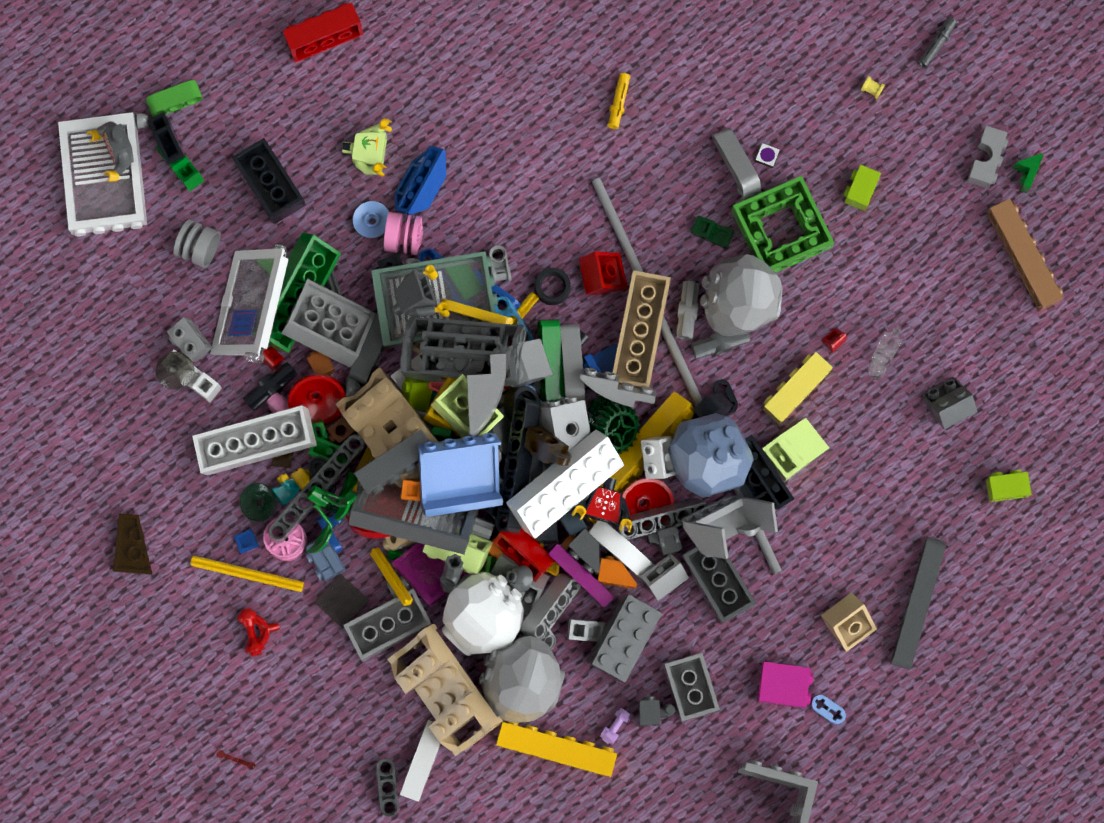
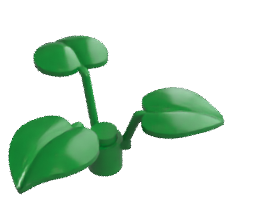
[306,471,358,553]

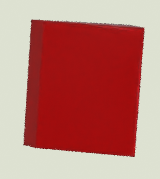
[821,328,847,352]
[260,347,284,371]

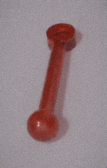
[217,750,255,770]

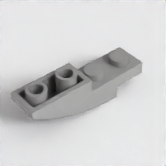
[580,368,656,407]

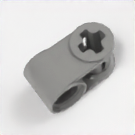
[489,245,512,283]

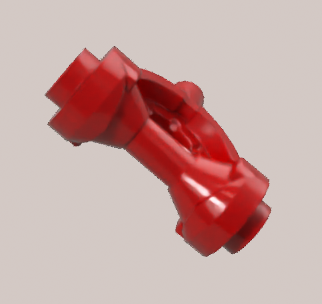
[237,608,280,657]

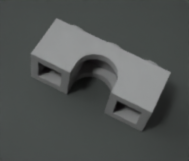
[967,126,1008,189]

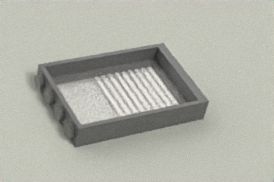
[347,460,479,555]

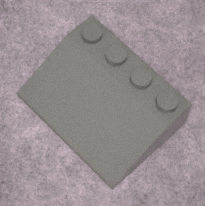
[281,279,376,367]

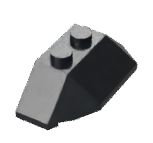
[739,435,794,510]

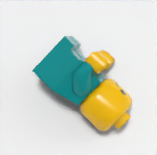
[270,467,311,505]

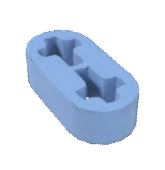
[811,695,846,724]

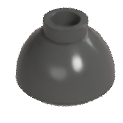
[342,377,364,397]
[506,565,533,593]

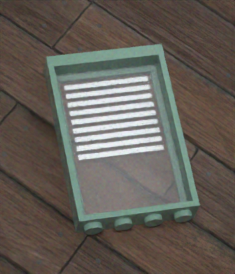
[371,251,500,347]

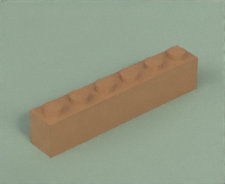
[987,199,1063,312]

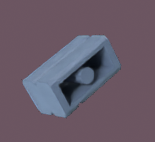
[305,541,346,582]

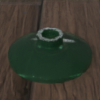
[240,483,276,522]

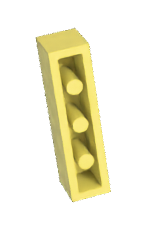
[763,352,833,425]

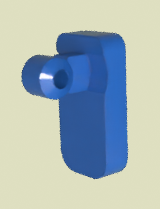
[316,513,344,553]

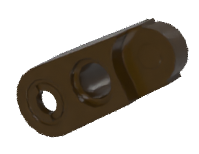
[524,426,572,466]

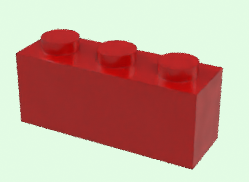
[493,527,555,582]

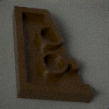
[113,513,153,575]

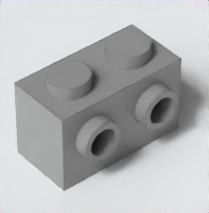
[167,317,213,362]
[640,554,689,601]

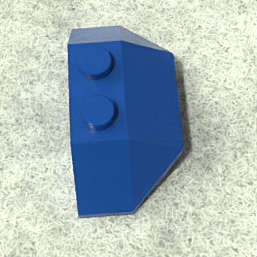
[394,146,446,215]

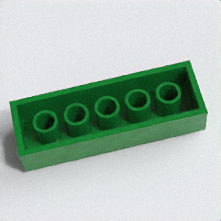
[252,233,341,353]

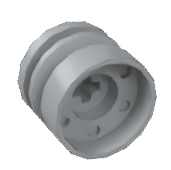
[173,219,221,268]

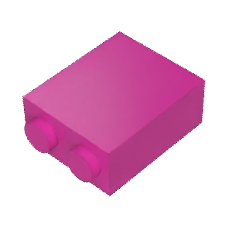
[757,662,813,708]

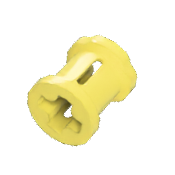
[861,76,885,99]

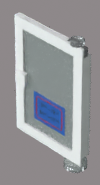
[210,244,288,363]

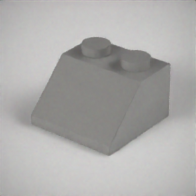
[506,339,553,388]

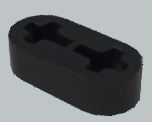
[713,379,738,415]

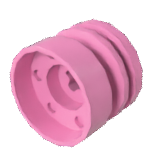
[384,212,423,255]
[263,517,307,561]

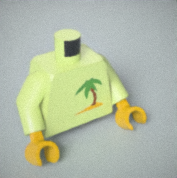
[342,118,392,177]

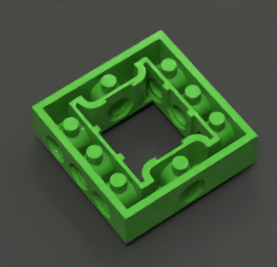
[731,176,834,273]

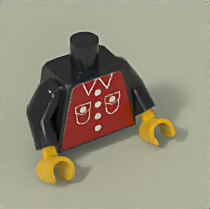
[572,478,632,532]

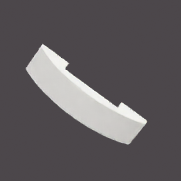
[588,520,655,582]

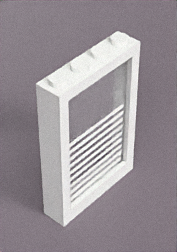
[58,112,147,236]

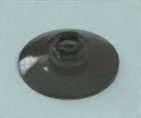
[155,352,194,390]

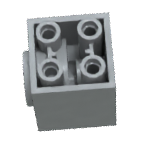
[537,397,591,452]

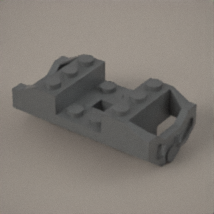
[401,317,527,387]

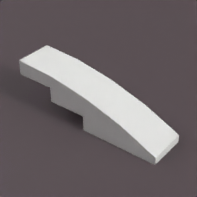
[400,720,441,802]

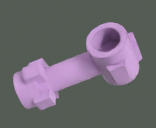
[599,708,630,745]

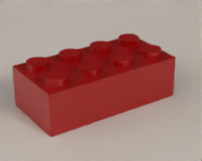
[283,2,363,63]

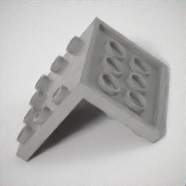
[738,760,818,823]

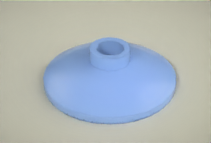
[353,201,389,238]

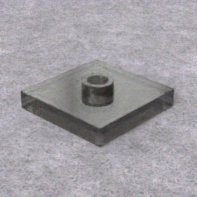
[314,574,370,629]

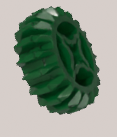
[591,403,641,454]

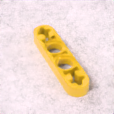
[441,298,514,324]

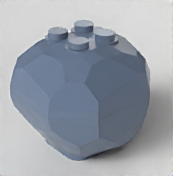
[668,413,753,498]

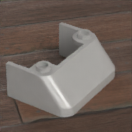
[682,496,778,559]

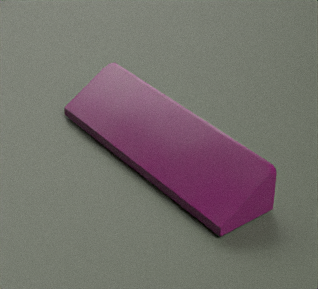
[549,544,614,607]

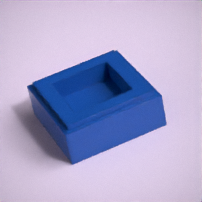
[234,528,259,554]

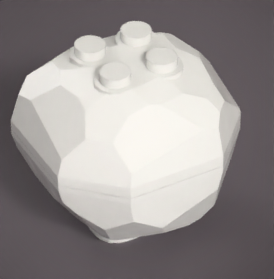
[442,572,524,656]

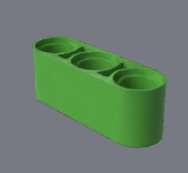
[146,80,203,117]

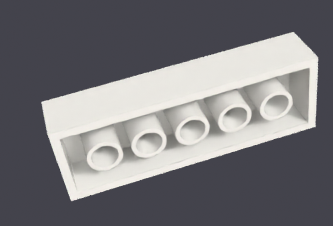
[192,406,317,475]
[506,430,624,539]

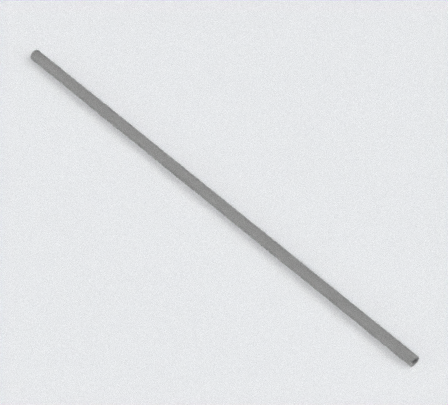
[592,178,782,575]

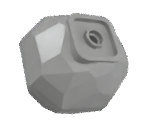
[700,254,783,336]
[478,636,565,723]

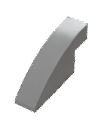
[467,354,506,437]

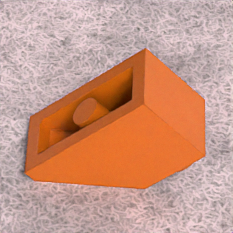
[598,556,637,589]

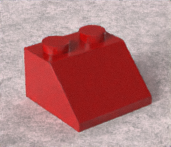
[579,251,628,295]

